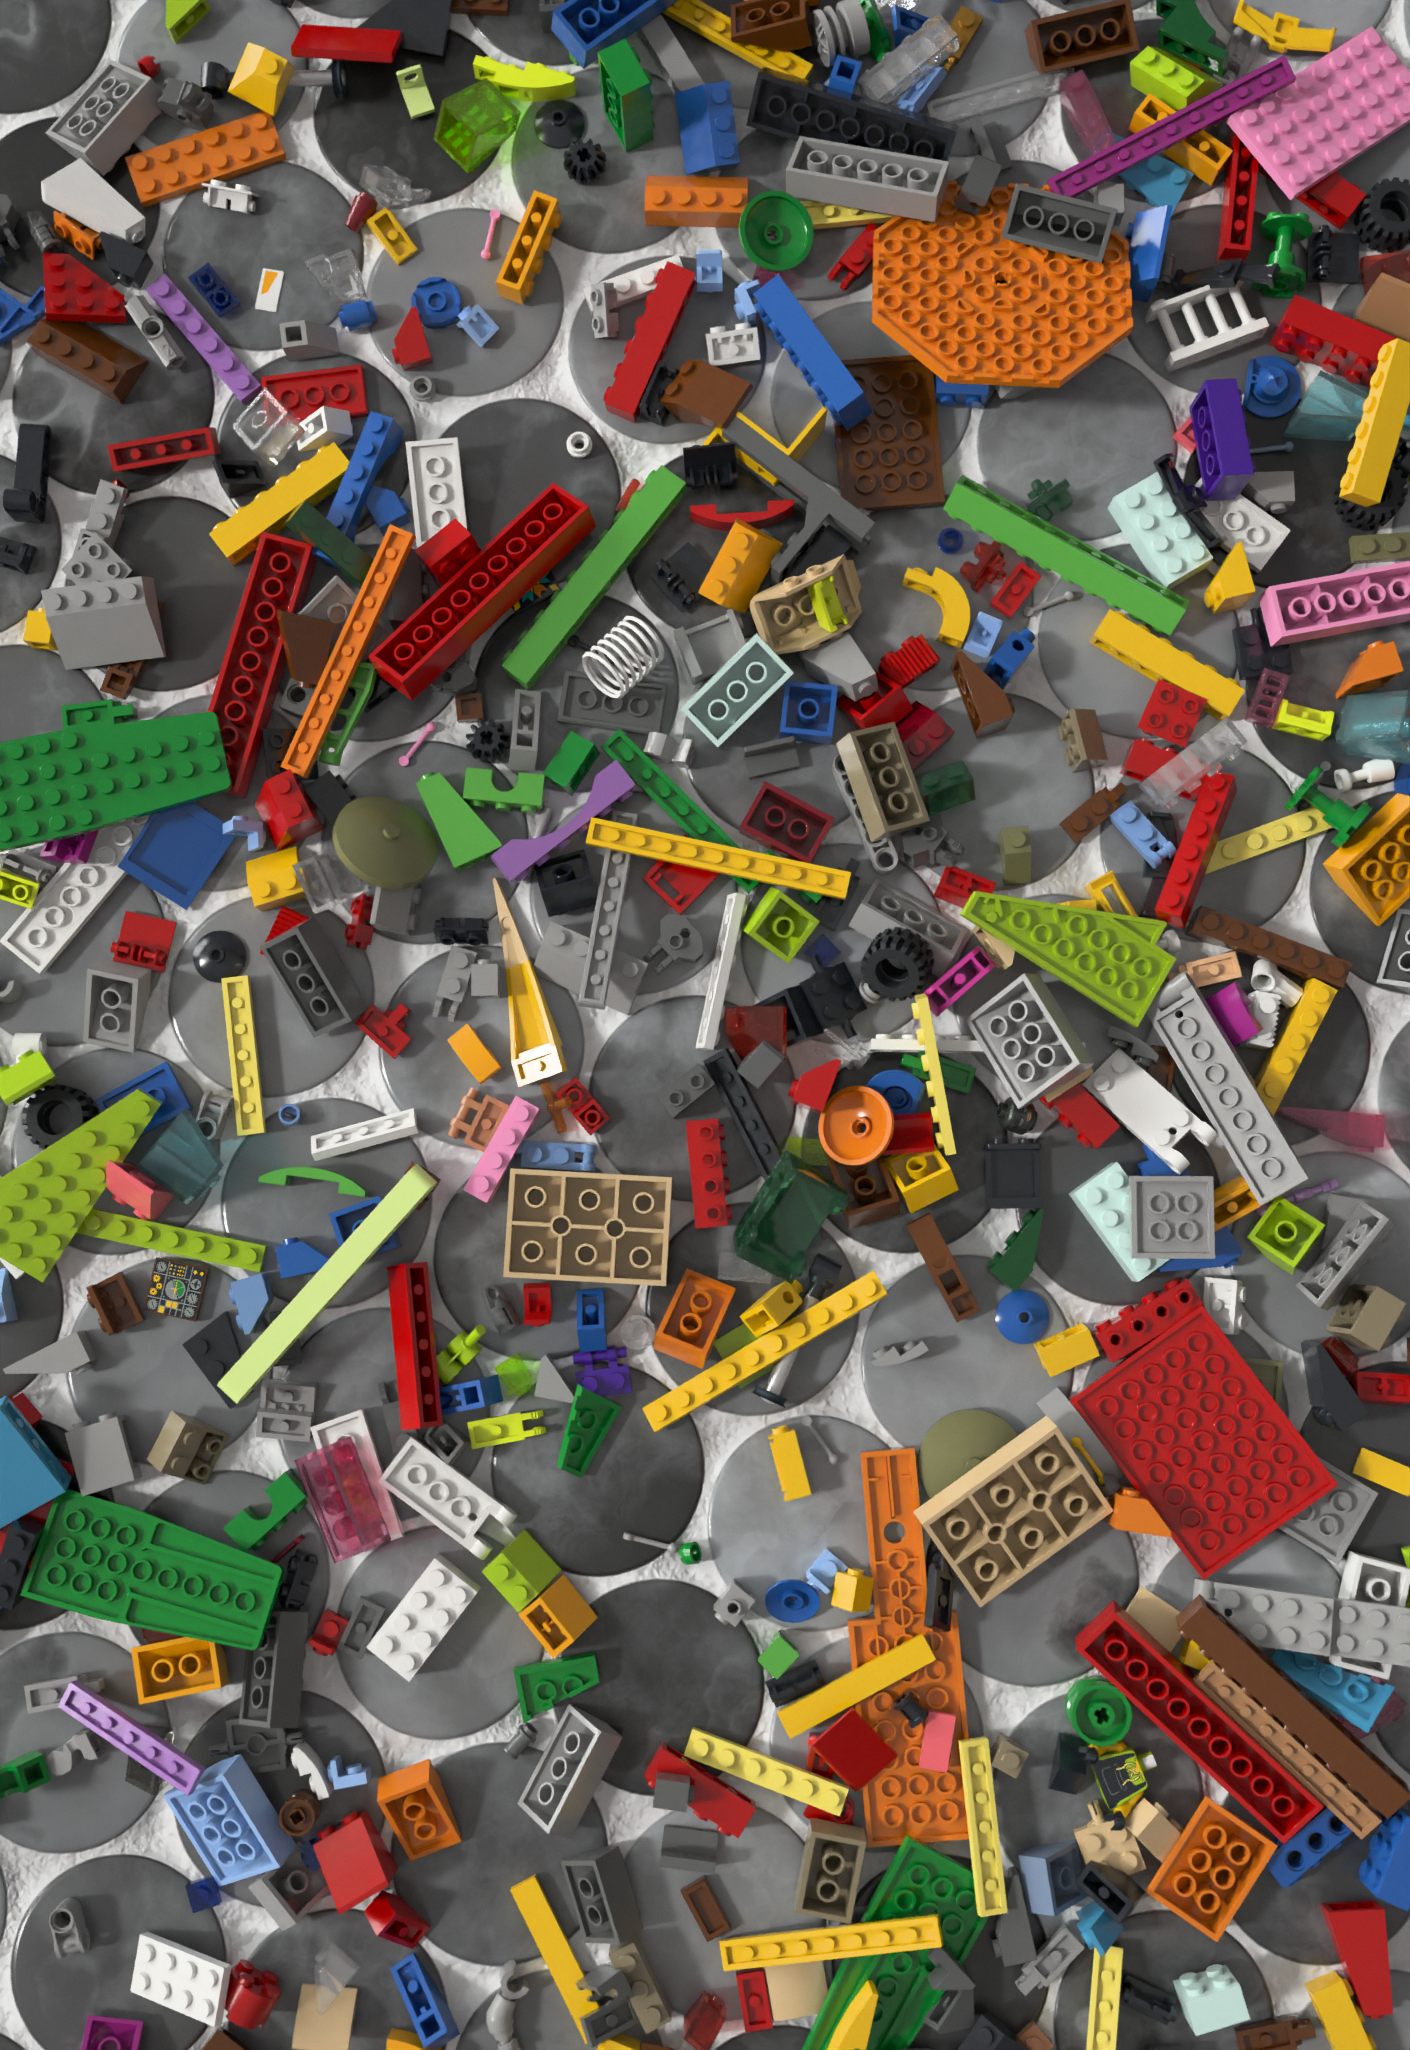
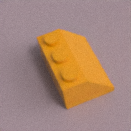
[698,518,783,613]
[131,1637,230,1705]

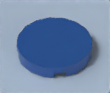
[411,277,463,329]

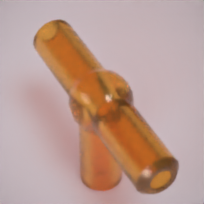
[540,1081,573,1134]

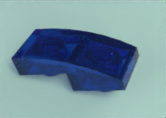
[188,263,240,319]

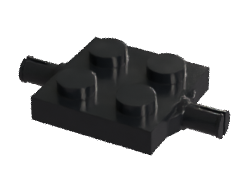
[1232,607,1293,696]
[799,954,868,1039]

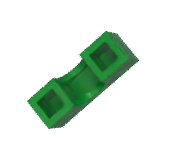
[223,1469,311,1552]
[0,1750,51,1799]

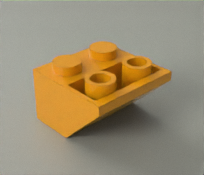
[519,1574,598,1659]

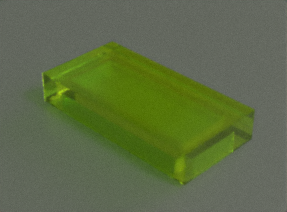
[786,1137,829,1167]

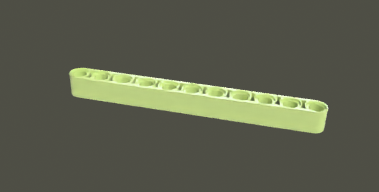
[217,1164,437,1404]

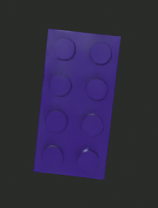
[1189,378,1255,501]

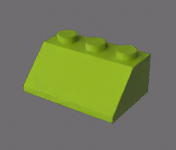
[1130,46,1223,111]

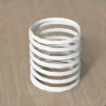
[582,616,664,699]

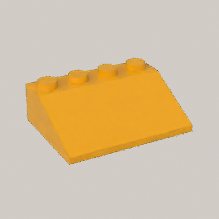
[1323,793,1410,926]

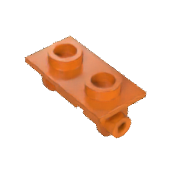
[53,210,103,260]

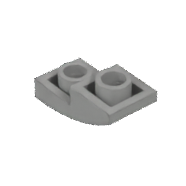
[870,1339,929,1366]

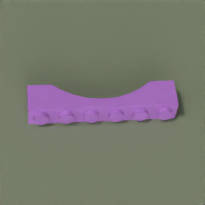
[491,760,636,883]

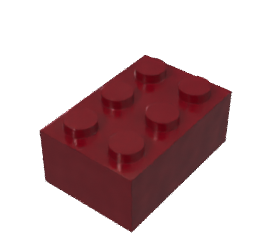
[739,781,835,864]

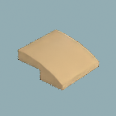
[1125,1586,1182,1653]
[763,1960,828,2022]
[292,1983,358,2050]

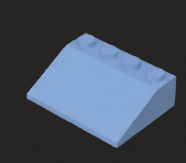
[163,1754,296,1887]

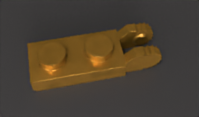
[929,6,983,77]

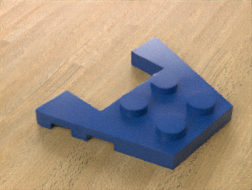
[0,257,46,346]

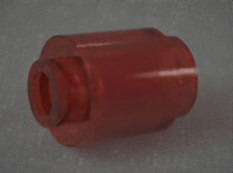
[1321,1336,1359,1377]

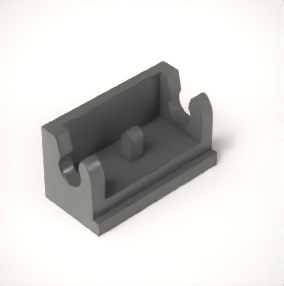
[953,154,1002,215]
[576,1965,634,2007]

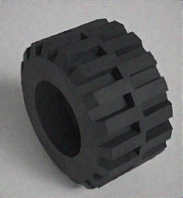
[1354,177,1410,253]
[1333,462,1408,531]
[861,927,934,1001]
[22,1084,98,1149]

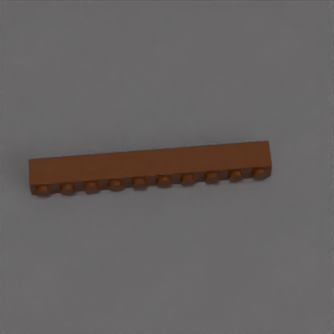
[1176,1594,1410,1819]

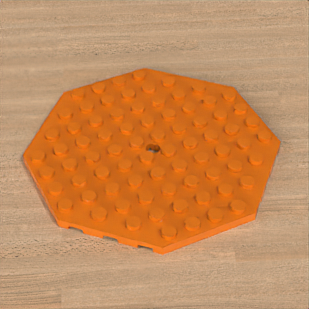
[872,180,1133,388]

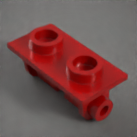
[344,893,374,950]

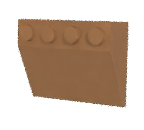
[1352,273,1410,343]

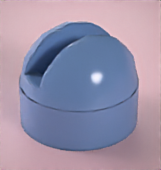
[278,1104,301,1126]

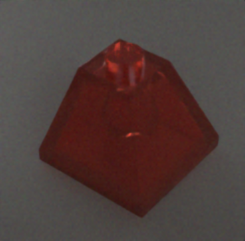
[725,1006,787,1061]

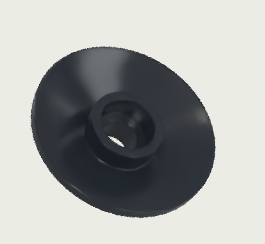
[534,100,584,149]
[193,931,246,983]

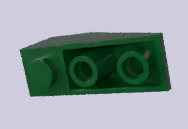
[987,1208,1044,1292]

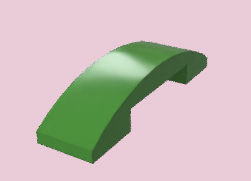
[259,1167,370,1197]

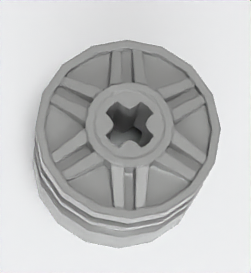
[811,0,870,67]

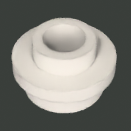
[566,432,592,458]

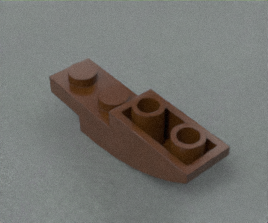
[906,1212,981,1322]

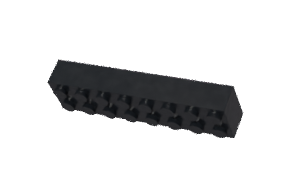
[746,67,959,161]

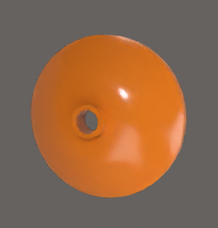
[818,1086,894,1166]

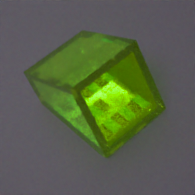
[434,78,521,173]

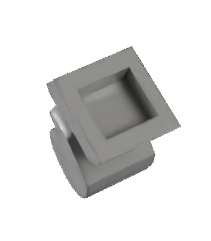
[643,732,696,769]
[45,1729,105,1775]

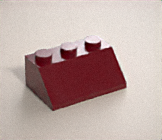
[895,701,955,773]

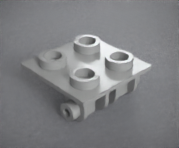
[61,532,133,585]

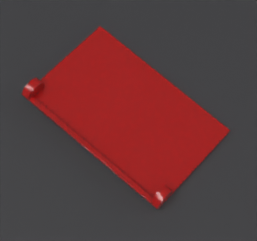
[807,1708,898,1792]

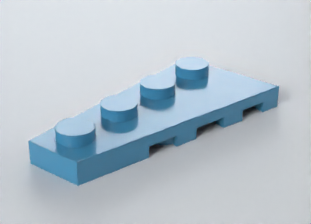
[1090,128,1194,218]
[1271,1649,1395,1733]

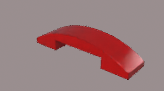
[690,499,794,532]

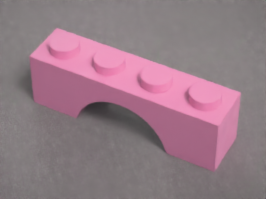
[463,1096,542,1203]

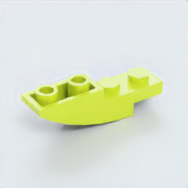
[473,55,577,102]
[0,867,40,909]

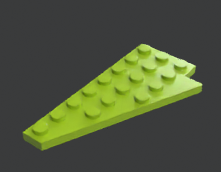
[960,891,1177,1027]
[0,1088,162,1283]

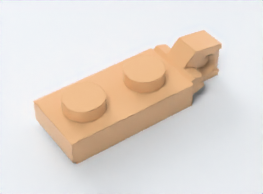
[1165,951,1242,988]

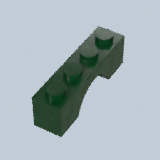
[284,500,373,590]

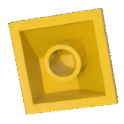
[228,43,295,117]

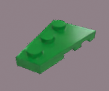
[557,1384,622,1478]
[514,1652,600,1723]

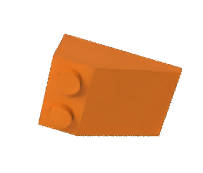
[653,1268,736,1369]
[377,1759,462,1861]

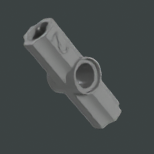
[125,295,186,371]

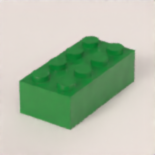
[597,38,655,153]

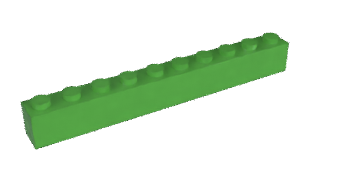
[502,465,686,690]
[943,475,1190,635]

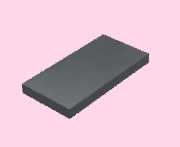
[557,670,668,736]

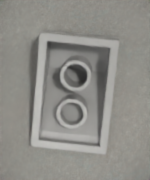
[83,959,151,1053]

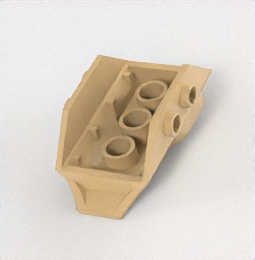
[750,554,862,655]

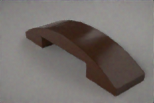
[100,601,163,700]

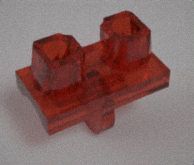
[960,540,1006,593]

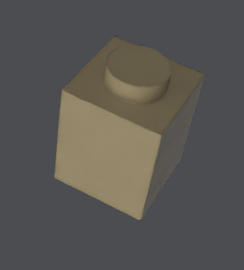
[990,1732,1029,1779]

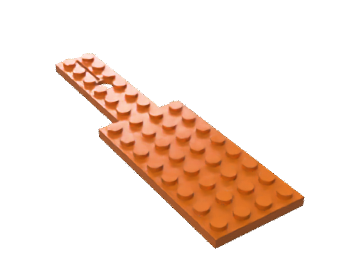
[847,1447,969,1848]

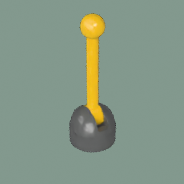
[1071,1437,1120,1497]

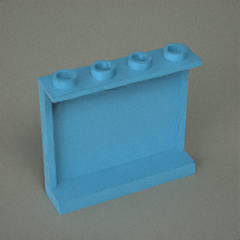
[0,1395,72,1529]

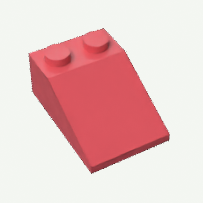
[106,1160,176,1221]

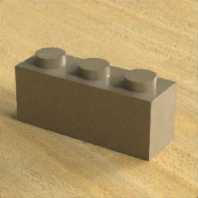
[608,1934,672,2034]

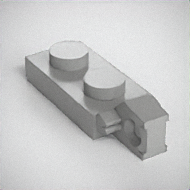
[24,1674,105,1714]
[1015,1923,1085,1996]

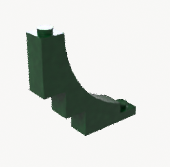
[1156,0,1229,78]

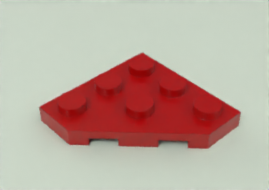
[43,253,126,323]

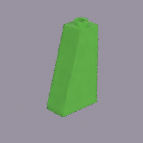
[416,772,503,873]

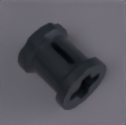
[892,1689,929,1728]

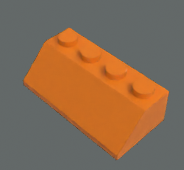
[645,175,748,228]

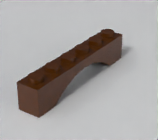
[1185,905,1352,990]

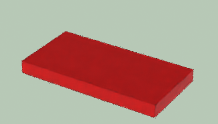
[291,24,402,63]
[261,364,369,429]

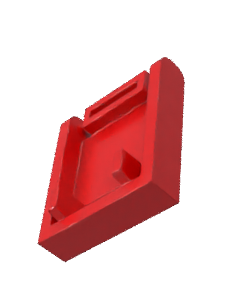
[642,834,721,916]

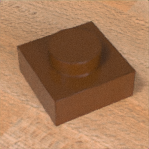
[455,692,484,723]

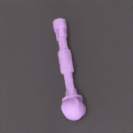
[1255,1178,1339,1217]

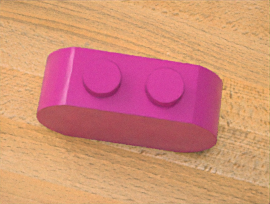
[923,945,996,1018]

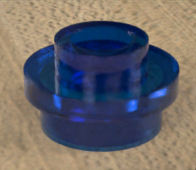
[937,528,963,554]

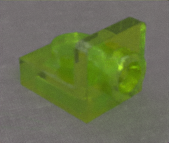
[494,1353,535,1397]

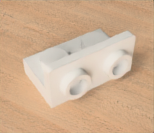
[705,322,761,366]
[1203,1277,1246,1335]

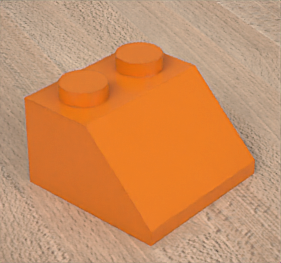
[1335,640,1404,699]
[1105,1485,1172,1538]

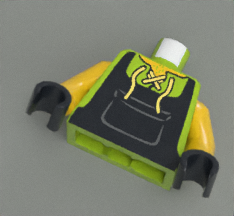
[1078,1740,1157,1831]

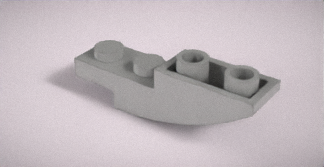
[66,479,128,580]

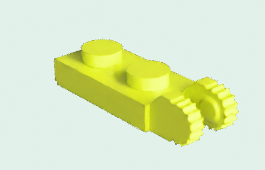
[467,1410,547,1449]

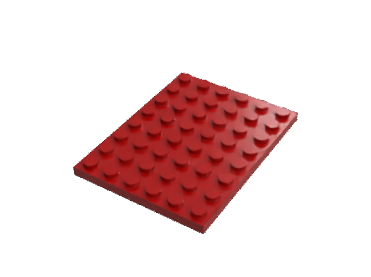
[1069,1304,1338,1580]

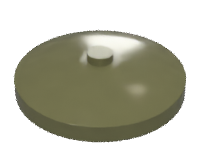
[332,796,438,890]
[918,1409,1018,1499]

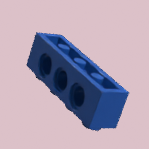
[1265,1804,1354,1889]

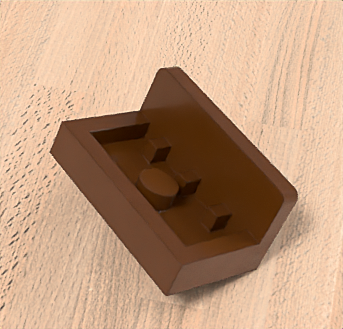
[86,1272,146,1336]

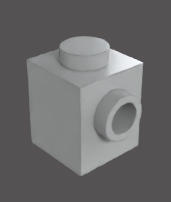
[714,1579,756,1627]

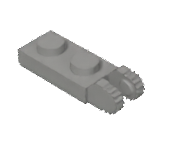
[432,945,478,1023]

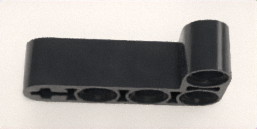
[3,424,52,523]

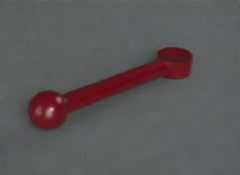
[270,1534,305,1564]

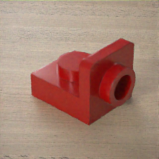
[308,1608,350,1656]

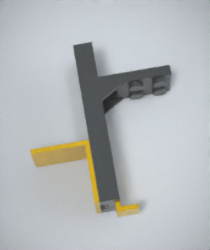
[703,406,875,586]

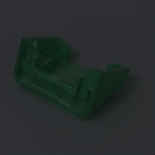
[733,1151,849,1284]

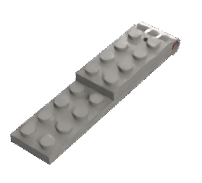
[1146,971,1311,1206]
[1192,1578,1410,1667]

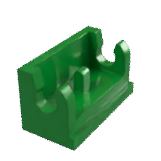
[543,731,600,796]

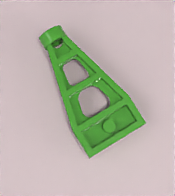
[319,655,377,766]

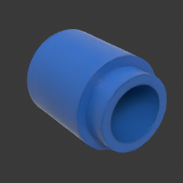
[338,299,378,332]

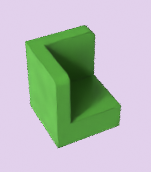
[758,1631,800,1679]

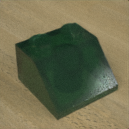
[914,760,976,816]

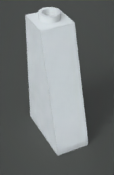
[41,158,146,244]

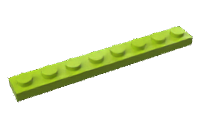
[76,1208,268,1272]

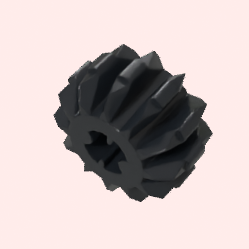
[563,138,606,185]
[466,719,510,764]

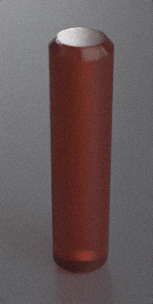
[615,478,640,514]

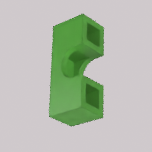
[463,767,547,814]

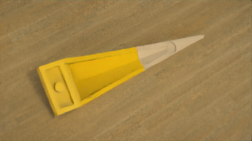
[493,878,568,1087]

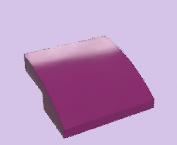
[40,830,99,864]
[1205,981,1264,1047]

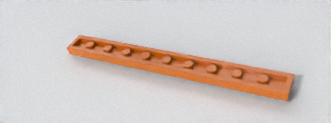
[281,524,416,778]

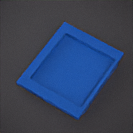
[117,802,236,910]

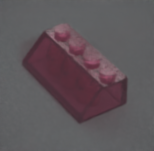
[294,1436,391,1563]

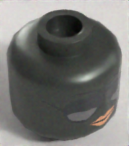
[996,1097,1038,1135]

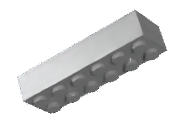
[786,136,949,222]

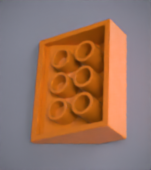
[1145,1796,1278,1942]

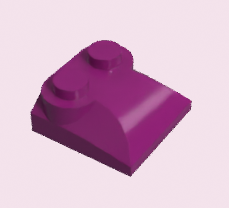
[80,2015,144,2050]

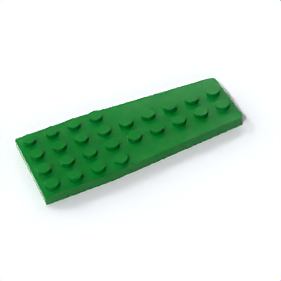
[0,712,232,852]
[20,1489,285,1650]
[802,1834,989,2050]

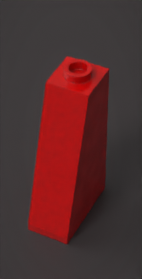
[1320,1900,1393,2019]

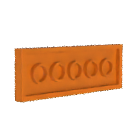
[125,111,286,208]

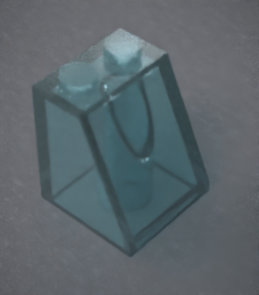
[1283,370,1369,441]
[1336,690,1410,764]
[136,1108,224,1206]

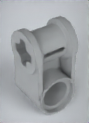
[193,1090,234,1143]
[49,1898,90,1960]

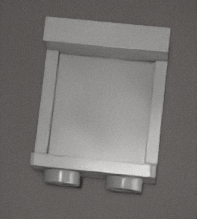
[673,608,750,685]
[65,1412,142,1496]

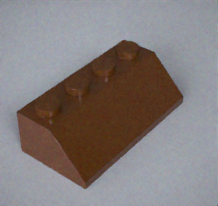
[1025,0,1140,75]
[26,318,149,404]

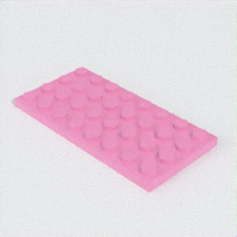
[1226,26,1410,201]

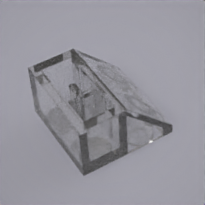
[292,847,371,914]

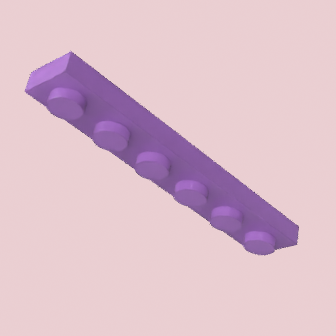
[145,274,262,405]
[58,1680,206,1796]

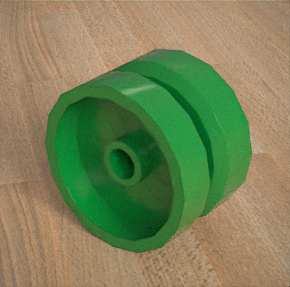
[1064,1675,1132,1747]

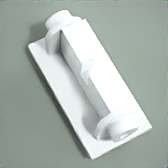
[202,179,259,214]

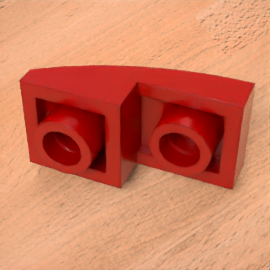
[555,1076,611,1136]

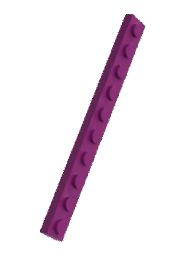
[1047,55,1296,198]

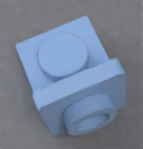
[456,304,500,347]
[806,1548,848,1595]
[327,1755,372,1790]

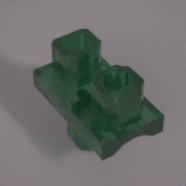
[1027,479,1073,522]

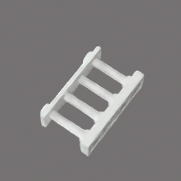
[1145,281,1269,373]

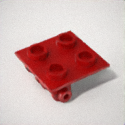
[1137,679,1207,748]
[111,911,177,973]

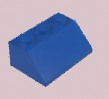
[674,81,740,175]
[1125,205,1173,303]

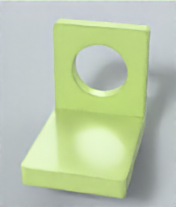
[396,64,435,119]

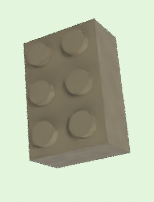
[1325,1284,1406,1351]
[794,1817,867,1924]

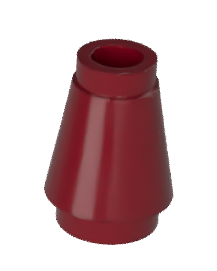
[344,191,378,233]

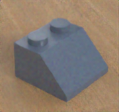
[1018,1840,1086,1916]

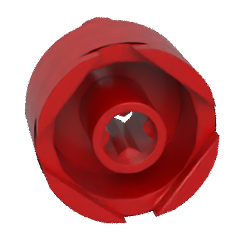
[224,1959,281,2030]

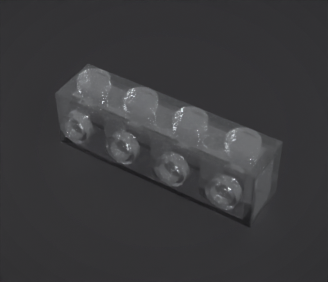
[857,13,960,105]
[1139,717,1248,811]

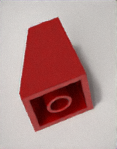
[255,769,325,852]
[313,1809,398,1915]

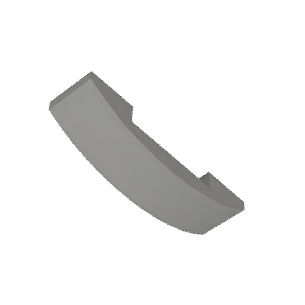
[1036,1387,1124,1483]

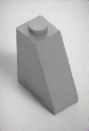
[801,632,879,701]

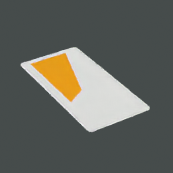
[255,268,284,312]

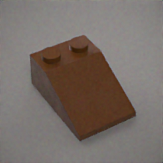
[731,0,812,51]
[660,359,754,429]
[950,651,1015,739]
[823,1148,900,1230]

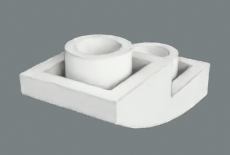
[291,1741,334,1800]

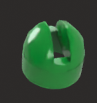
[678,1542,701,1565]

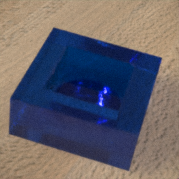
[803,934,841,968]
[300,1837,321,1872]
[185,1875,222,1913]

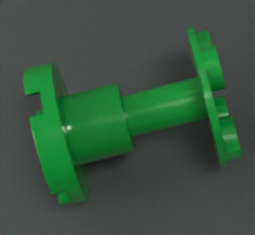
[1252,212,1313,298]
[1284,766,1373,848]

